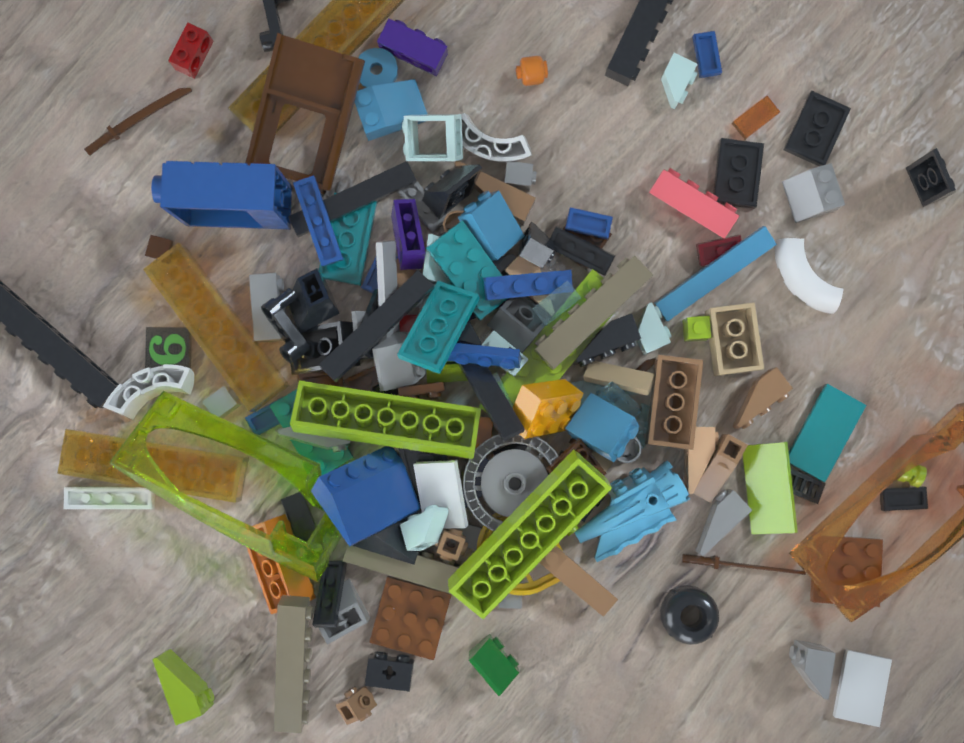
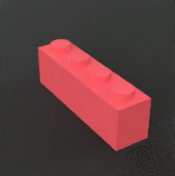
[649,168,739,239]

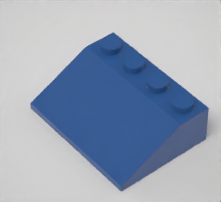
[311,446,421,547]

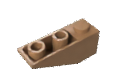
[733,367,793,429]
[693,434,748,503]

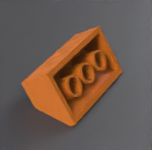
[241,514,316,614]

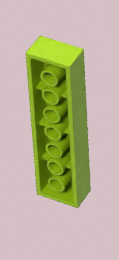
[479,269,615,413]
[290,381,481,459]
[448,449,612,619]

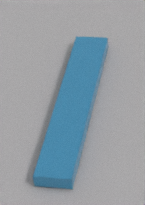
[654,226,777,322]

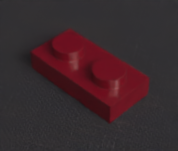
[696,235,742,266]

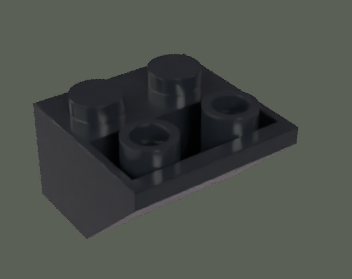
[289,268,340,334]

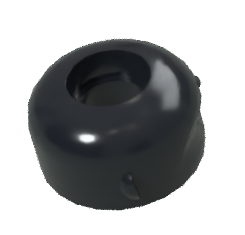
[660,585,719,645]

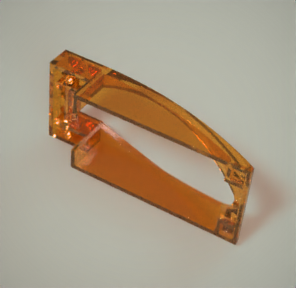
[789,403,964,622]

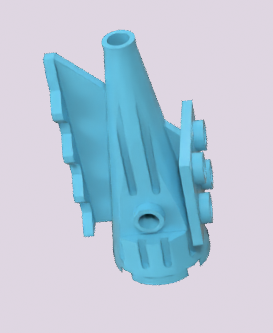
[574,460,690,562]

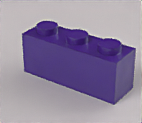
[377,18,448,77]
[391,199,426,270]

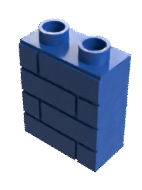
[151,161,292,230]

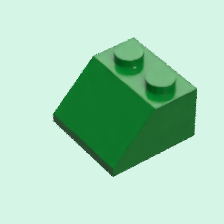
[468,634,519,696]

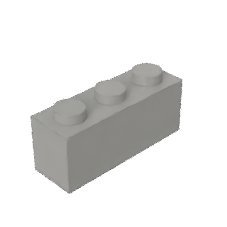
[249,273,286,343]

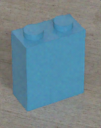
[458,190,525,261]
[565,393,639,463]

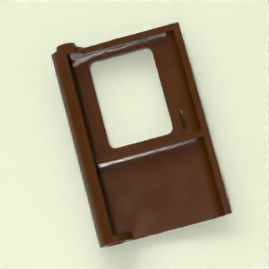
[245,33,365,194]

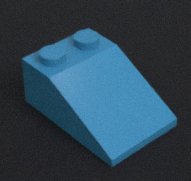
[355,79,427,141]

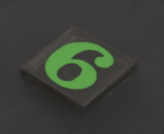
[145,327,192,369]

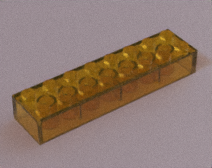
[143,243,290,412]
[57,429,249,503]

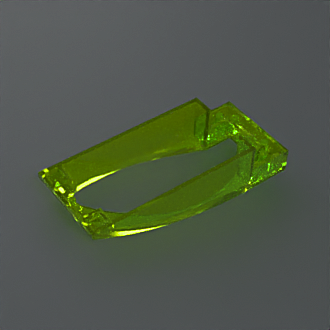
[109,391,342,582]

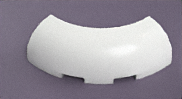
[445,113,532,162]
[774,238,843,314]
[103,364,194,420]

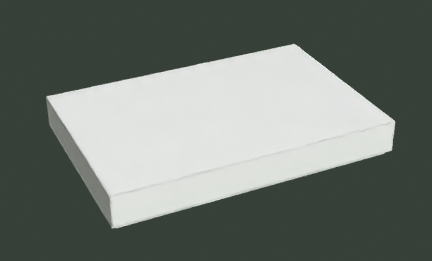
[413,460,468,528]
[833,649,892,727]

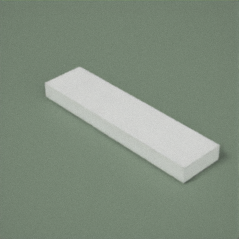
[64,487,155,509]

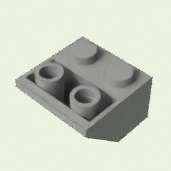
[310,578,370,645]

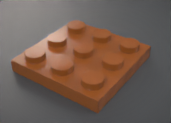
[810,534,883,607]
[369,576,452,660]

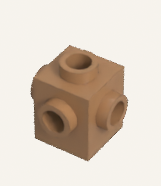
[434,528,468,562]
[335,686,377,725]

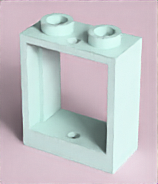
[402,114,463,161]

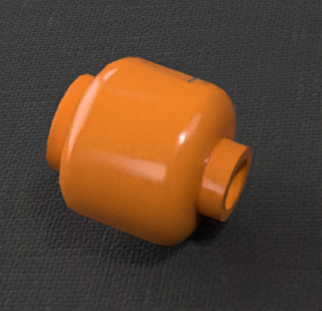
[516,56,548,86]

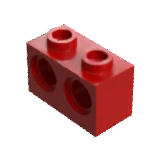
[168,22,214,79]

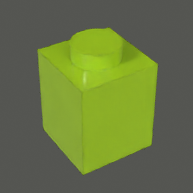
[682,316,711,342]

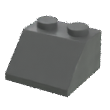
[487,296,552,353]

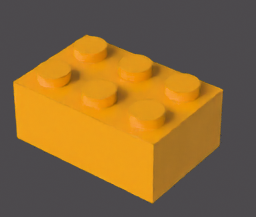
[513,379,584,439]

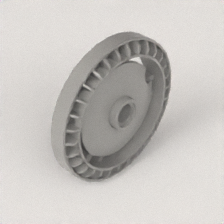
[463,434,559,531]

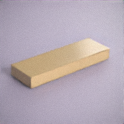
[583,361,655,395]

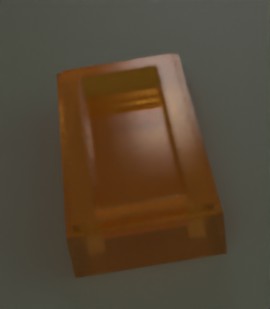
[732,96,780,140]

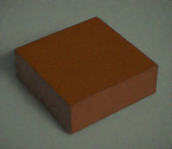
[145,235,174,262]

